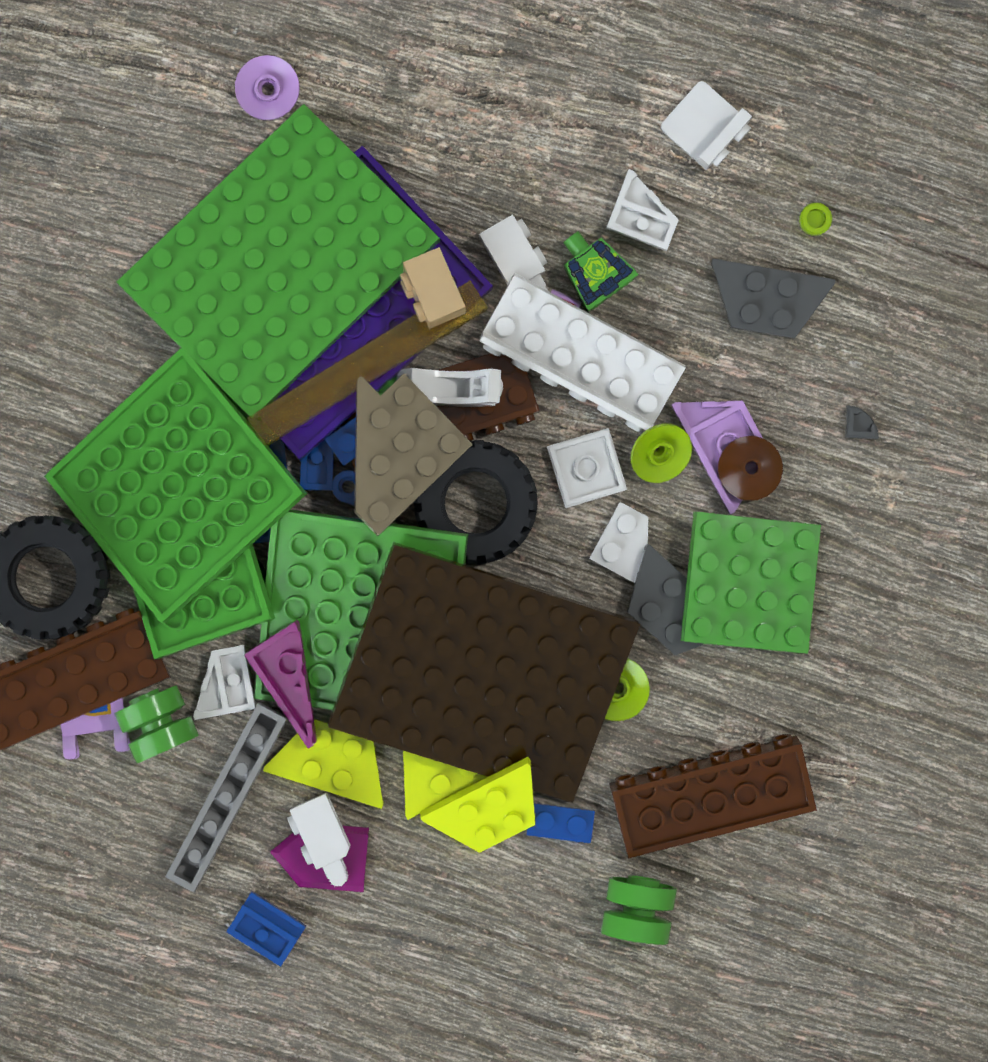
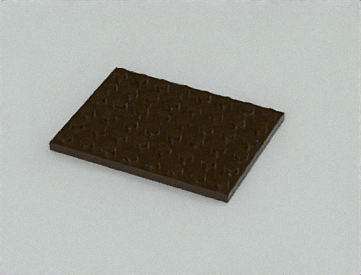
[328,542,640,803]

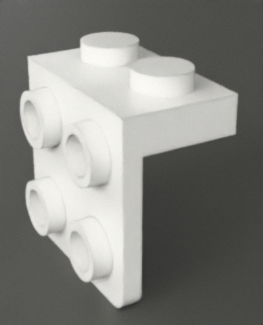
[661,81,752,170]

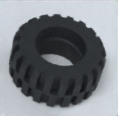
[414,440,538,564]
[0,515,110,640]

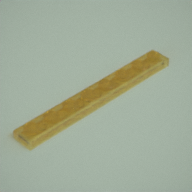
[247,281,488,446]

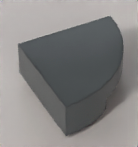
[845,405,879,439]

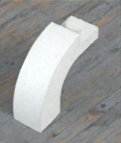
[397,368,503,407]

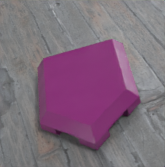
[270,825,369,892]

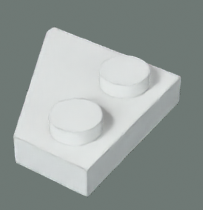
[606,169,678,251]
[589,502,648,583]
[193,645,256,720]

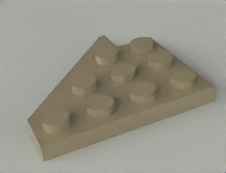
[355,374,473,536]

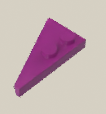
[244,620,317,748]

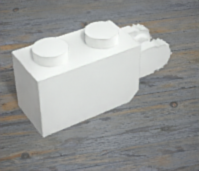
[479,214,548,291]
[287,792,351,887]

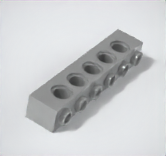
[165,702,288,892]

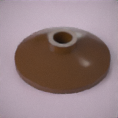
[718,436,783,501]

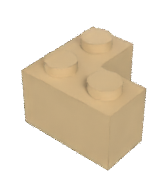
[400,247,466,329]

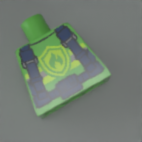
[563,231,638,313]

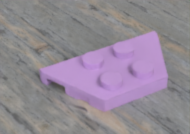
[671,401,763,515]

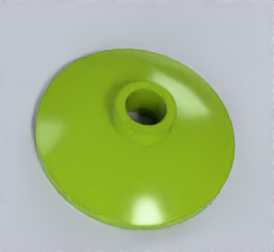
[630,423,692,483]
[605,658,650,721]

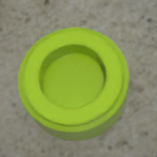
[799,203,832,236]

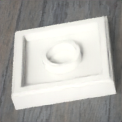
[547,428,627,508]

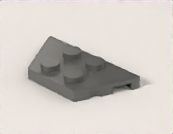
[711,259,835,339]
[627,544,704,655]

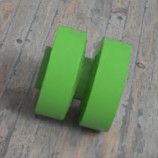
[114,685,199,764]
[601,875,677,945]

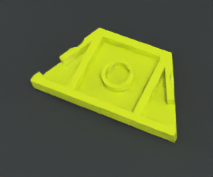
[263,719,384,809]
[403,751,487,820]
[420,757,535,853]

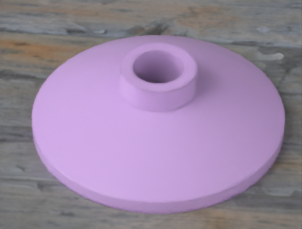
[235,55,300,120]

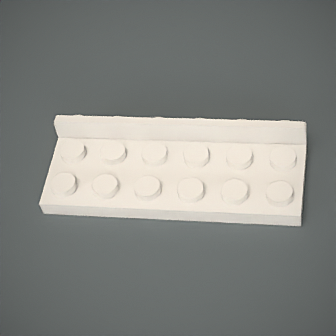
[480,273,686,433]

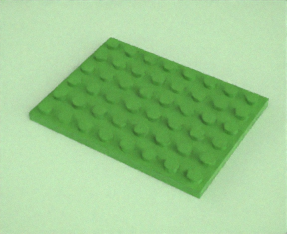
[117,104,440,421]

